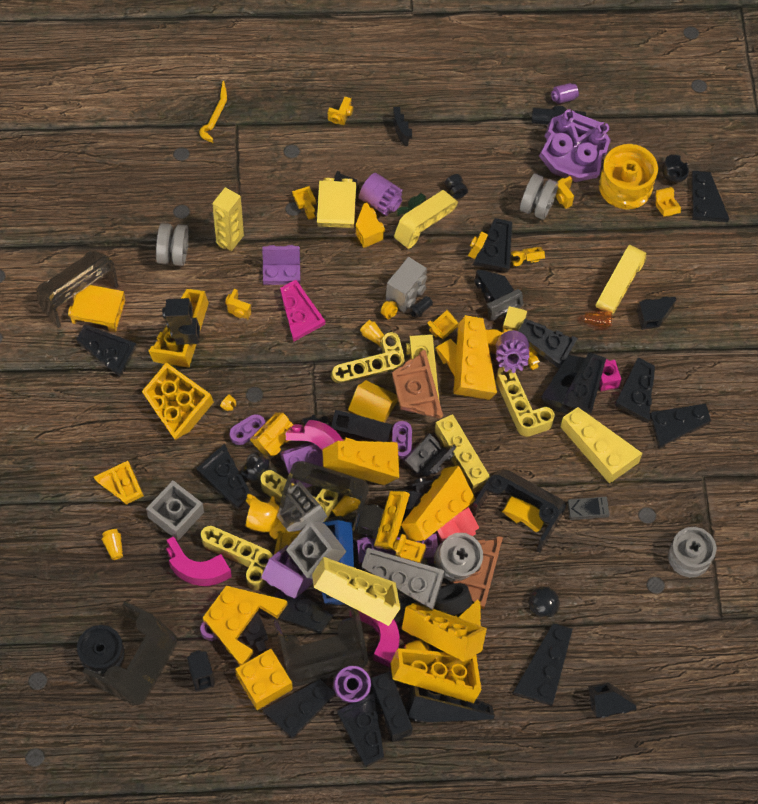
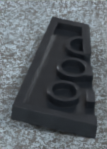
[513,623,573,706]

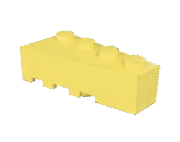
[561,407,642,484]
[312,557,400,626]

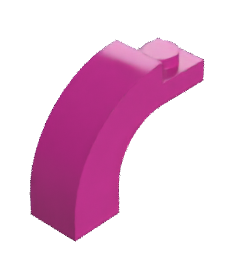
[286,420,343,472]
[166,536,231,586]
[350,607,399,668]

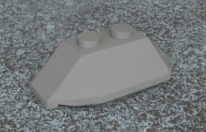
[277,481,328,532]

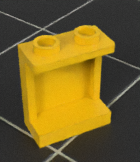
[68,283,126,333]

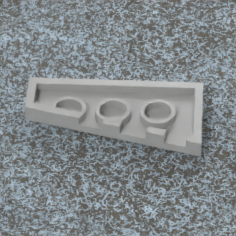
[361,548,445,610]

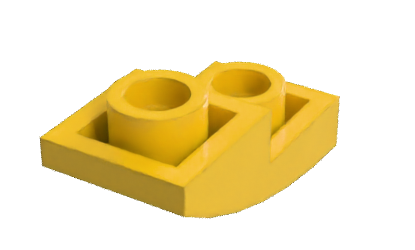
[435,339,457,377]
[502,496,544,532]

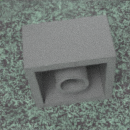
[386,257,427,313]
[146,480,204,541]
[286,521,347,579]

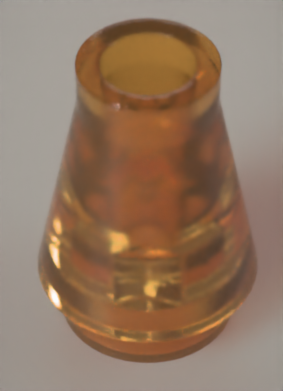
[584,310,612,329]

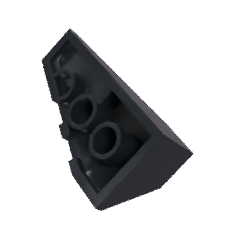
[407,685,495,722]

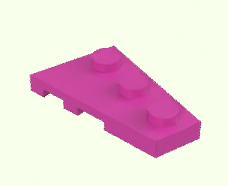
[280,280,325,342]

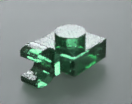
[396,193,426,217]

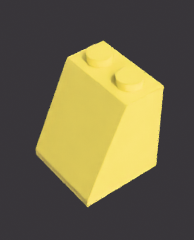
[317,178,356,228]

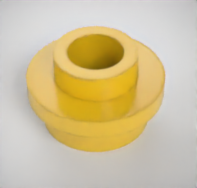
[381,301,398,319]

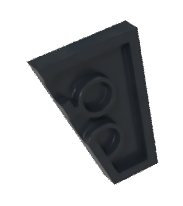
[516,318,578,368]
[614,357,655,423]
[263,680,335,739]

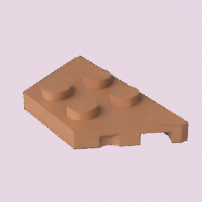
[392,350,443,419]
[450,537,503,609]

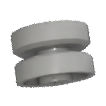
[520,173,558,220]
[156,223,189,266]
[668,527,717,578]
[434,533,483,581]

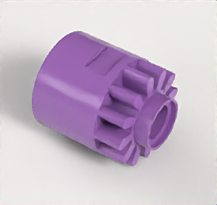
[359,173,403,216]
[496,331,530,373]
[333,666,371,702]

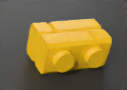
[250,413,293,456]

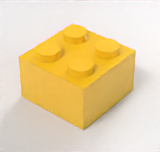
[235,649,292,710]

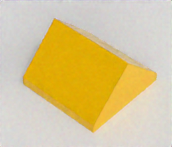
[348,380,398,423]

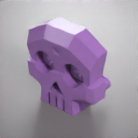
[539,109,610,182]

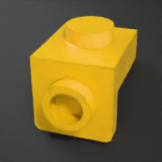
[328,97,353,125]
[556,176,574,209]
[656,187,681,217]
[468,231,488,259]
[225,289,251,319]
[427,310,459,340]
[394,534,426,563]

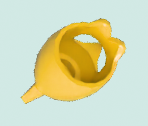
[245,494,287,539]

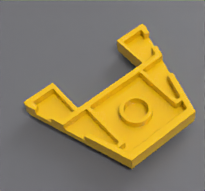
[203,586,288,666]

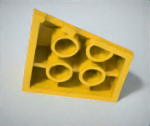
[142,362,214,440]

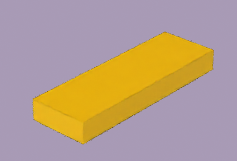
[374,491,410,550]

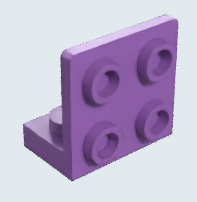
[262,245,300,285]
[279,442,331,488]

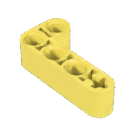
[394,190,458,249]
[596,245,646,315]
[331,332,404,383]
[496,367,554,437]
[261,470,338,522]
[201,526,273,590]

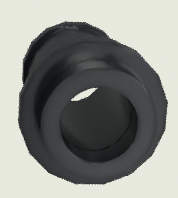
[409,296,433,318]

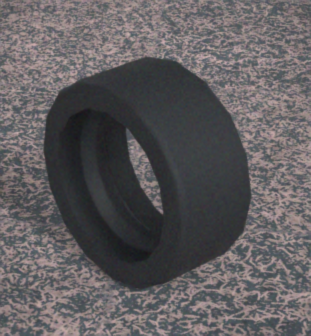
[434,583,472,616]

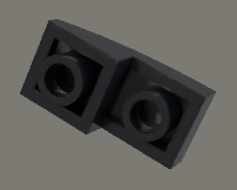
[393,107,412,146]

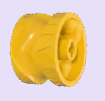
[599,144,658,209]

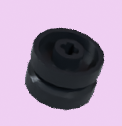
[77,625,125,677]

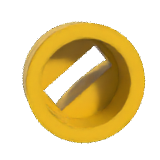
[220,394,237,411]

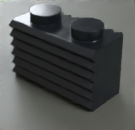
[187,650,215,692]

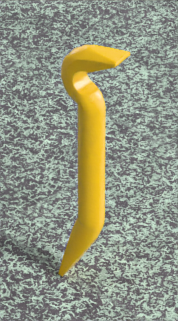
[199,81,227,143]

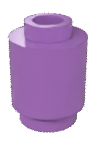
[551,83,579,104]

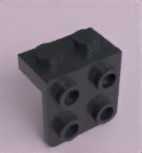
[403,434,457,478]

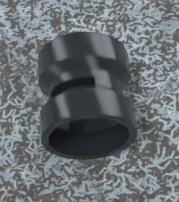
[445,174,468,199]

